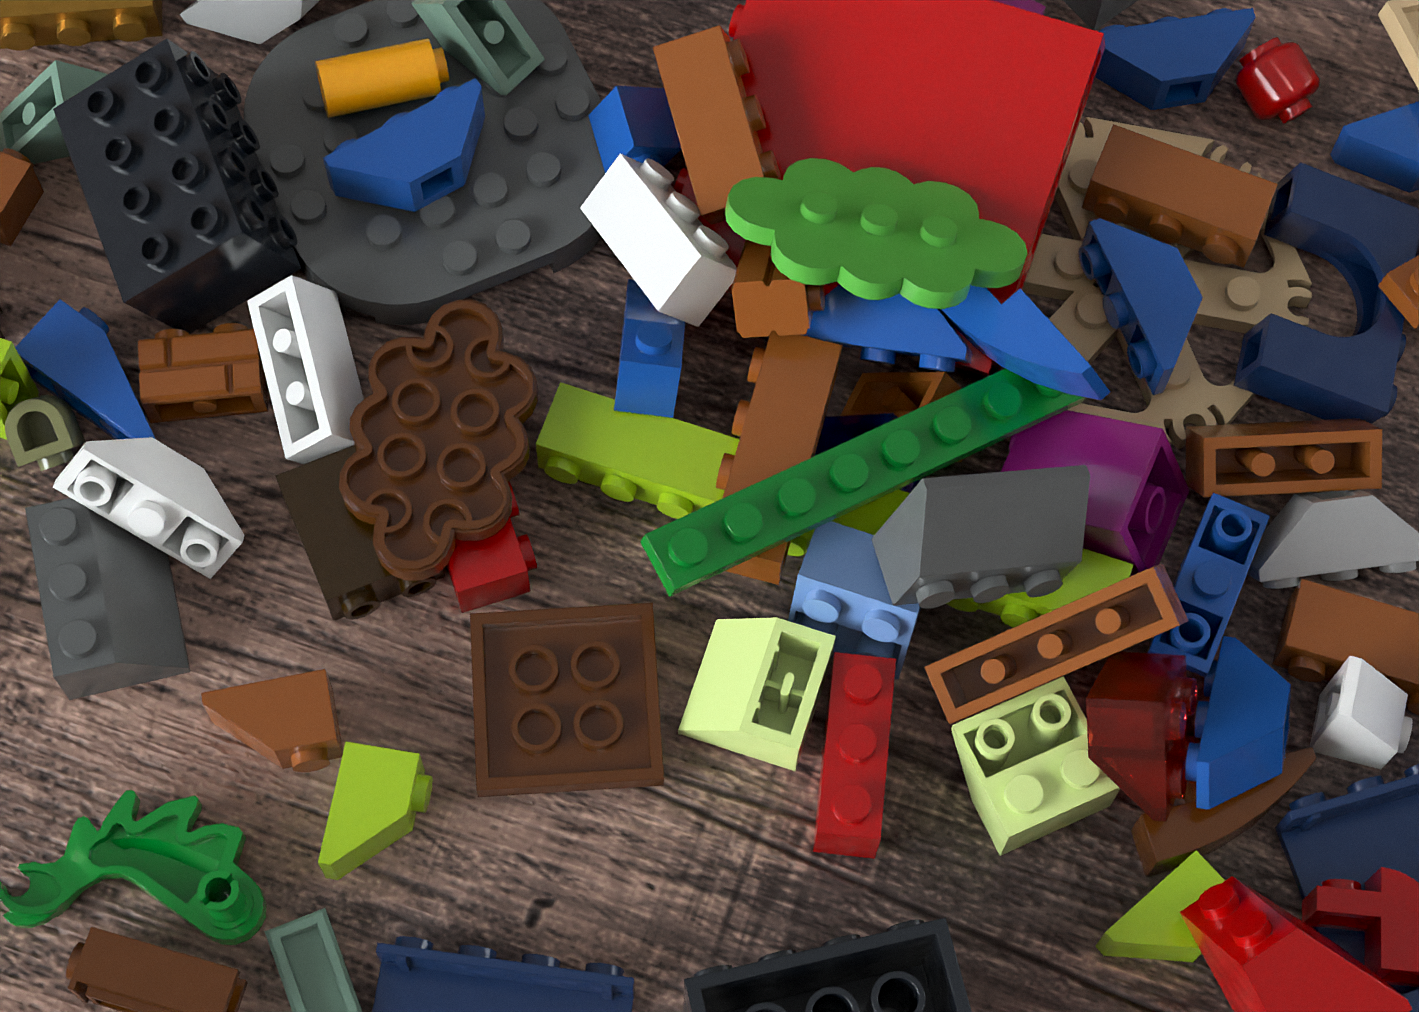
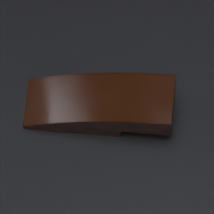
[1131,747,1317,877]

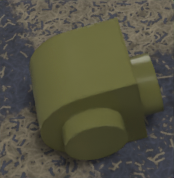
[5,395,85,471]

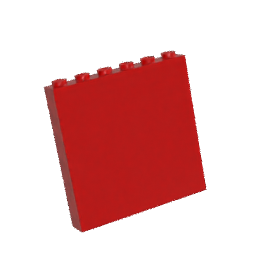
[674,0,1106,377]

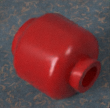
[1235,37,1320,125]

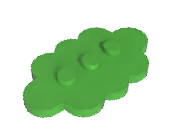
[725,158,1028,309]

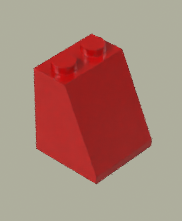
[1180,876,1412,1012]

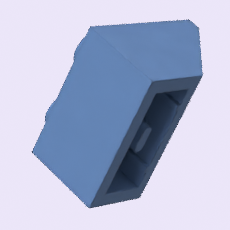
[788,521,921,680]

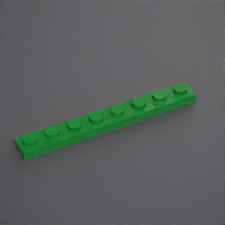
[640,369,1086,597]

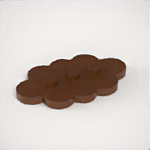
[339,300,538,581]

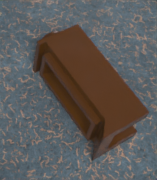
[66,927,248,1012]

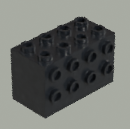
[53,38,301,334]
[683,917,972,1012]

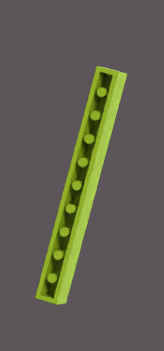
[536,382,1133,628]

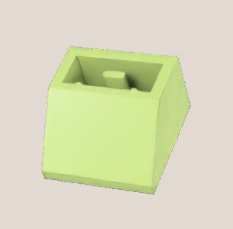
[678,617,836,771]
[951,676,1122,856]

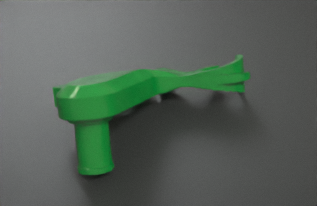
[0,790,267,945]

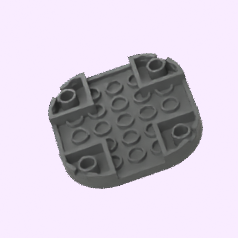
[244,0,605,325]

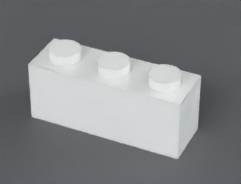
[580,153,737,327]
[247,275,364,464]

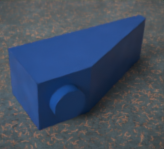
[614,279,685,418]
[15,299,155,440]

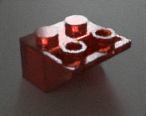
[1086,652,1198,822]

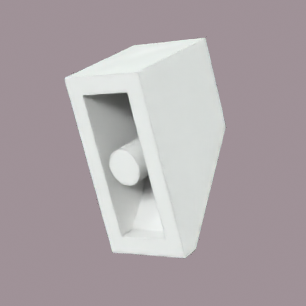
[1310,656,1412,769]

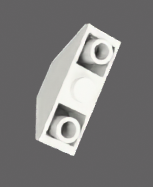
[53,437,244,579]

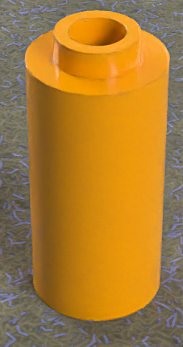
[315,38,449,118]

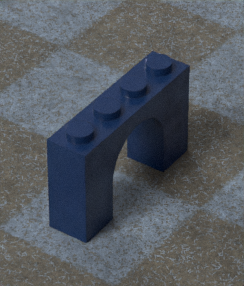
[1233,162,1419,424]

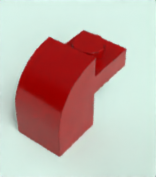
[1302,867,1419,987]

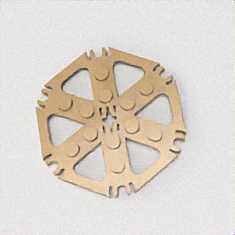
[983,117,1312,449]

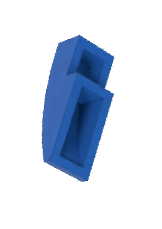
[939,285,1110,400]

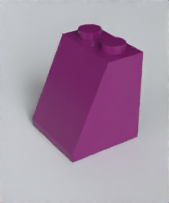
[1001,410,1189,576]

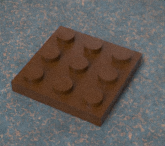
[470,603,664,797]

